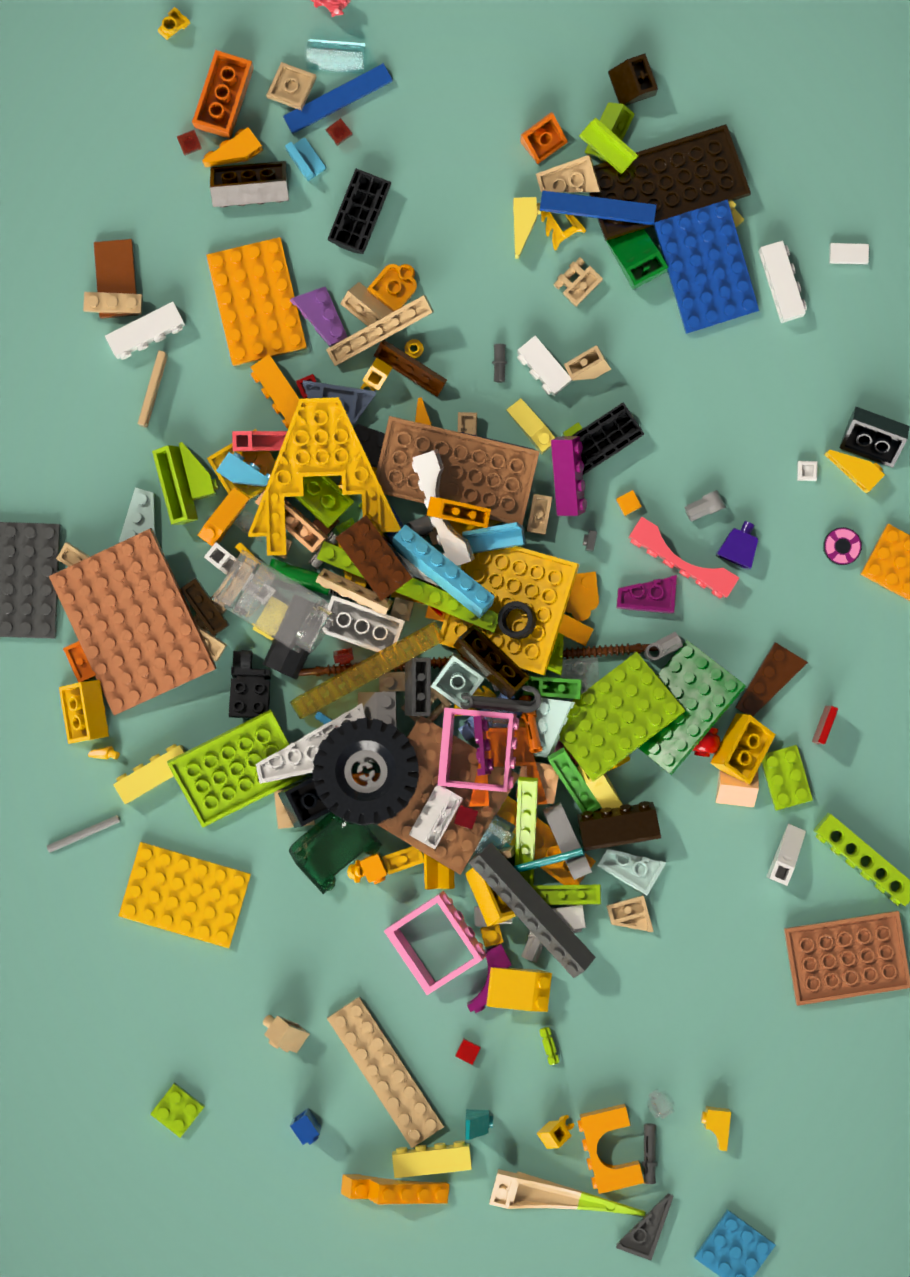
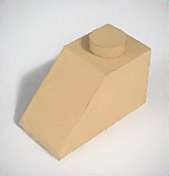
[564,345,611,381]

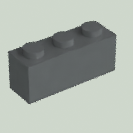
[405,657,431,716]

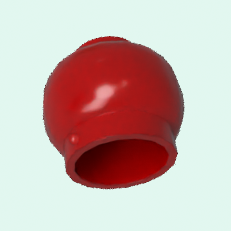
[692,728,720,757]

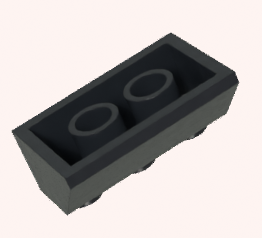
[839,407,910,468]

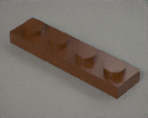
[374,340,447,397]

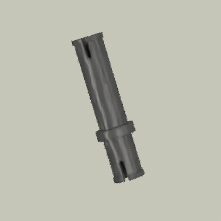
[642,1123,657,1184]

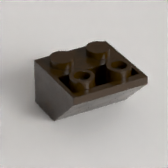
[608,53,658,106]

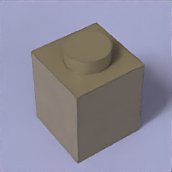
[390,597,414,622]

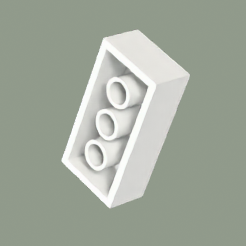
[319,595,405,658]

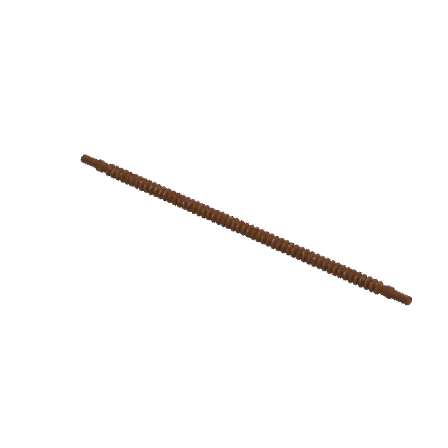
[299,643,659,676]

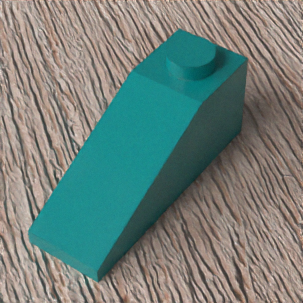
[465,1109,493,1140]

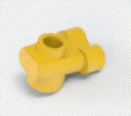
[158,7,190,40]

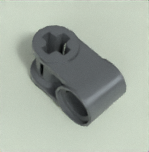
[406,515,433,539]

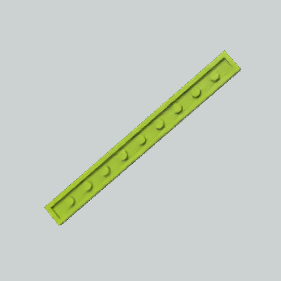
[317,541,498,633]

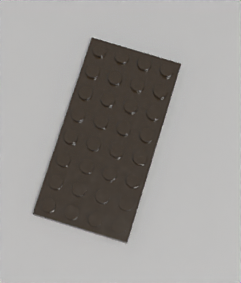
[589,124,751,241]

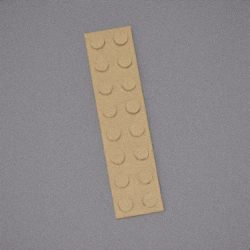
[327,997,444,1148]

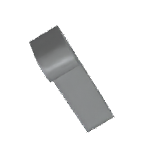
[543,802,592,880]

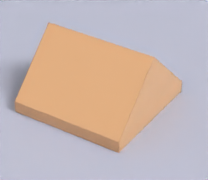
[715,770,759,807]

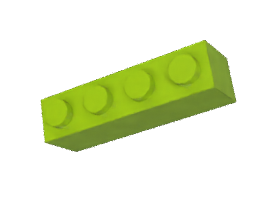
[152,445,199,525]

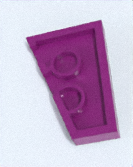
[616,575,677,614]
[473,716,494,776]

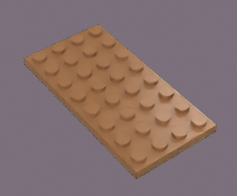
[376,416,540,525]

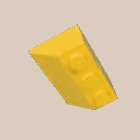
[59,680,109,744]
[710,713,776,784]
[465,868,516,927]

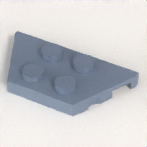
[303,380,376,426]

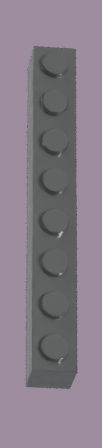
[469,843,596,978]

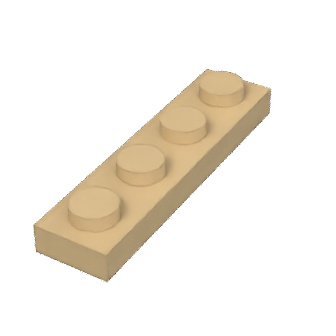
[316,568,393,615]

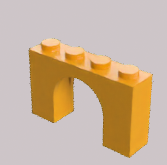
[577,1104,644,1194]

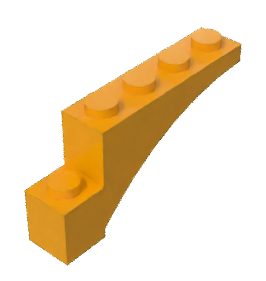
[341,1174,449,1204]

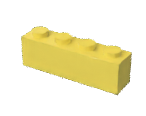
[113,744,186,804]
[392,1140,472,1178]

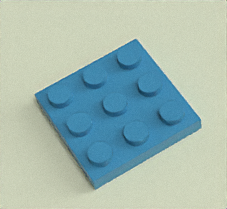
[694,1209,776,1277]

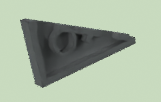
[616,1193,674,1260]

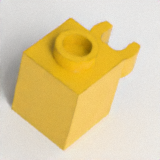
[360,357,393,391]
[537,1115,574,1149]

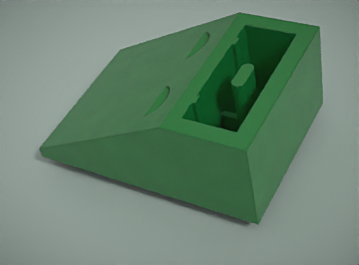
[606,229,668,290]

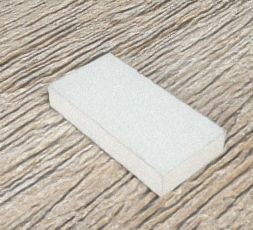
[829,243,869,264]

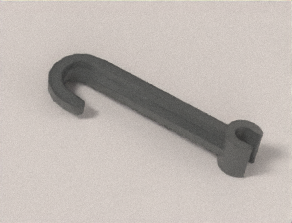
[460,685,541,713]

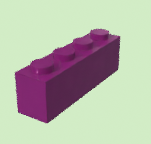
[551,436,587,516]

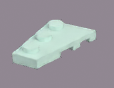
[533,698,575,757]
[597,849,666,896]

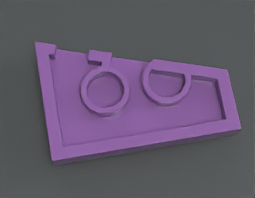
[290,286,347,347]

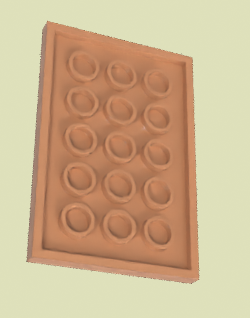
[784,910,910,1006]

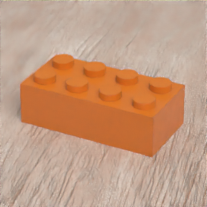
[192,50,254,139]

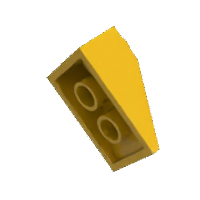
[486,967,552,1012]

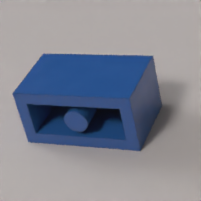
[290,1108,321,1145]

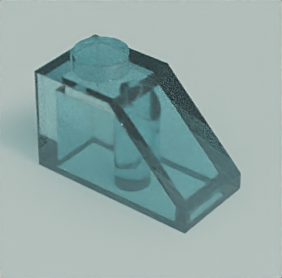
[474,814,516,853]

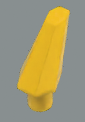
[88,746,120,760]

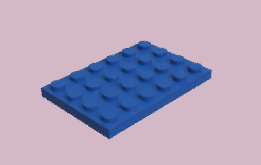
[654,200,759,334]

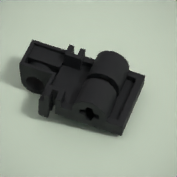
[228,650,271,718]

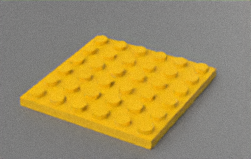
[437,546,579,676]

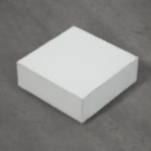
[797,461,817,481]

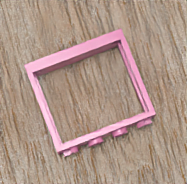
[438,708,519,792]
[384,890,487,995]

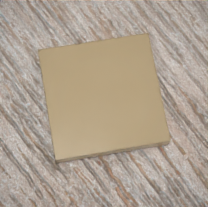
[266,62,317,111]

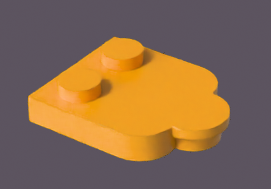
[367,264,417,312]
[565,571,599,621]

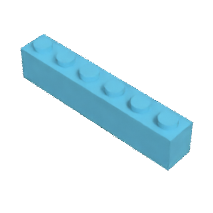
[392,524,495,619]

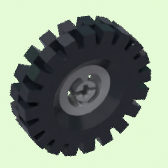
[312,718,419,826]

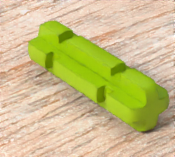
[539,1027,560,1065]

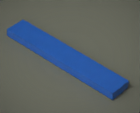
[283,63,393,134]
[540,190,656,225]

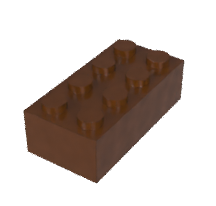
[335,514,415,601]

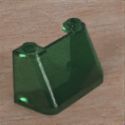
[289,812,382,894]

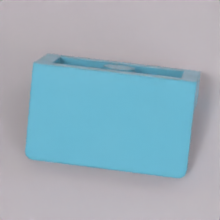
[285,138,326,181]

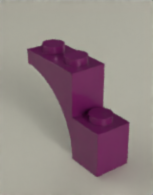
[467,943,512,1013]

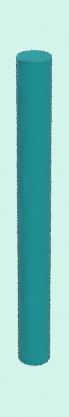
[513,848,585,872]

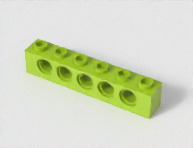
[813,813,910,906]

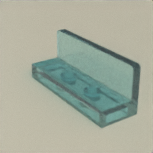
[307,39,365,73]

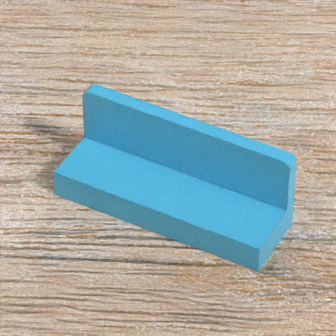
[462,522,525,554]

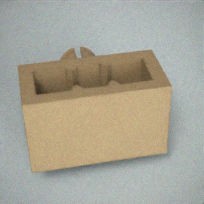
[263,1015,310,1053]

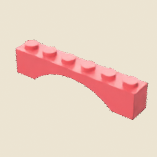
[232,431,287,452]
[628,517,739,599]

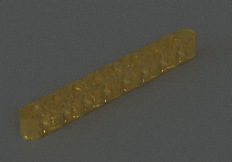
[290,622,445,719]

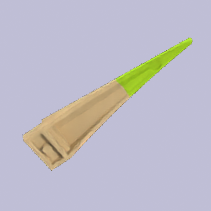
[489,1169,645,1216]

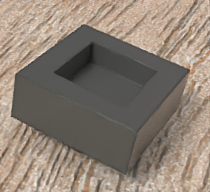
[583,530,597,552]

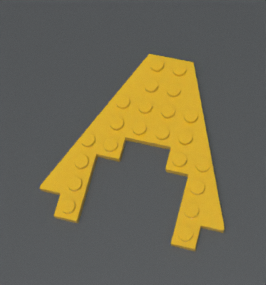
[248,397,401,556]

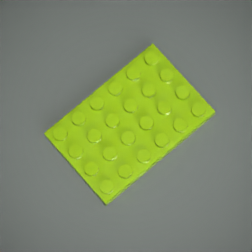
[559,652,685,782]
[167,710,306,828]

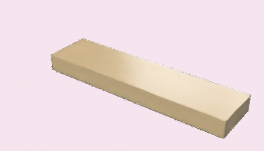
[137,350,168,428]

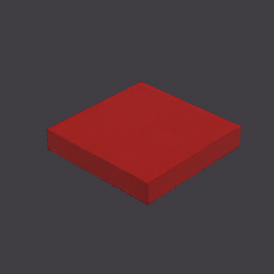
[812,706,838,744]

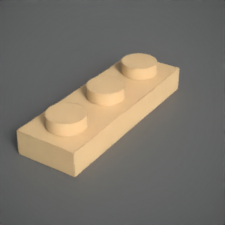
[83,292,143,315]

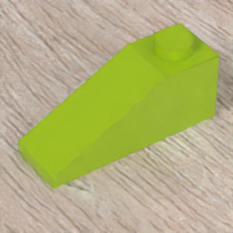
[179,442,218,501]

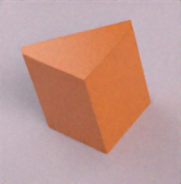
[520,112,568,164]

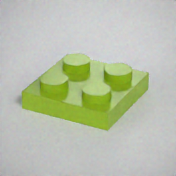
[150,1083,205,1138]

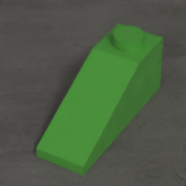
[523,676,582,699]

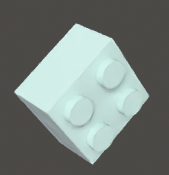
[431,652,485,709]

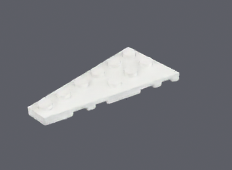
[256,703,372,784]

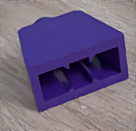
[715,521,758,570]

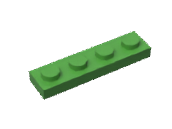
[547,747,601,812]

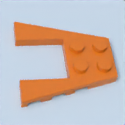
[469,727,547,807]

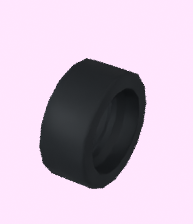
[497,601,537,639]

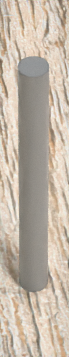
[47,815,120,853]

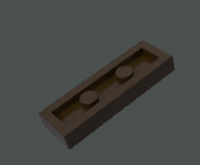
[180,578,230,636]

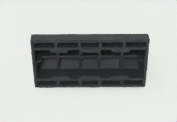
[328,168,391,254]
[573,402,644,475]
[263,594,327,680]

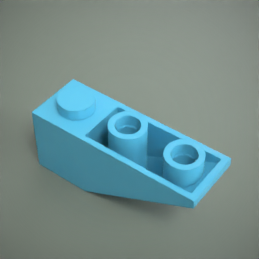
[216,452,270,487]

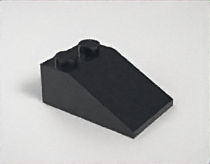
[278,776,330,828]

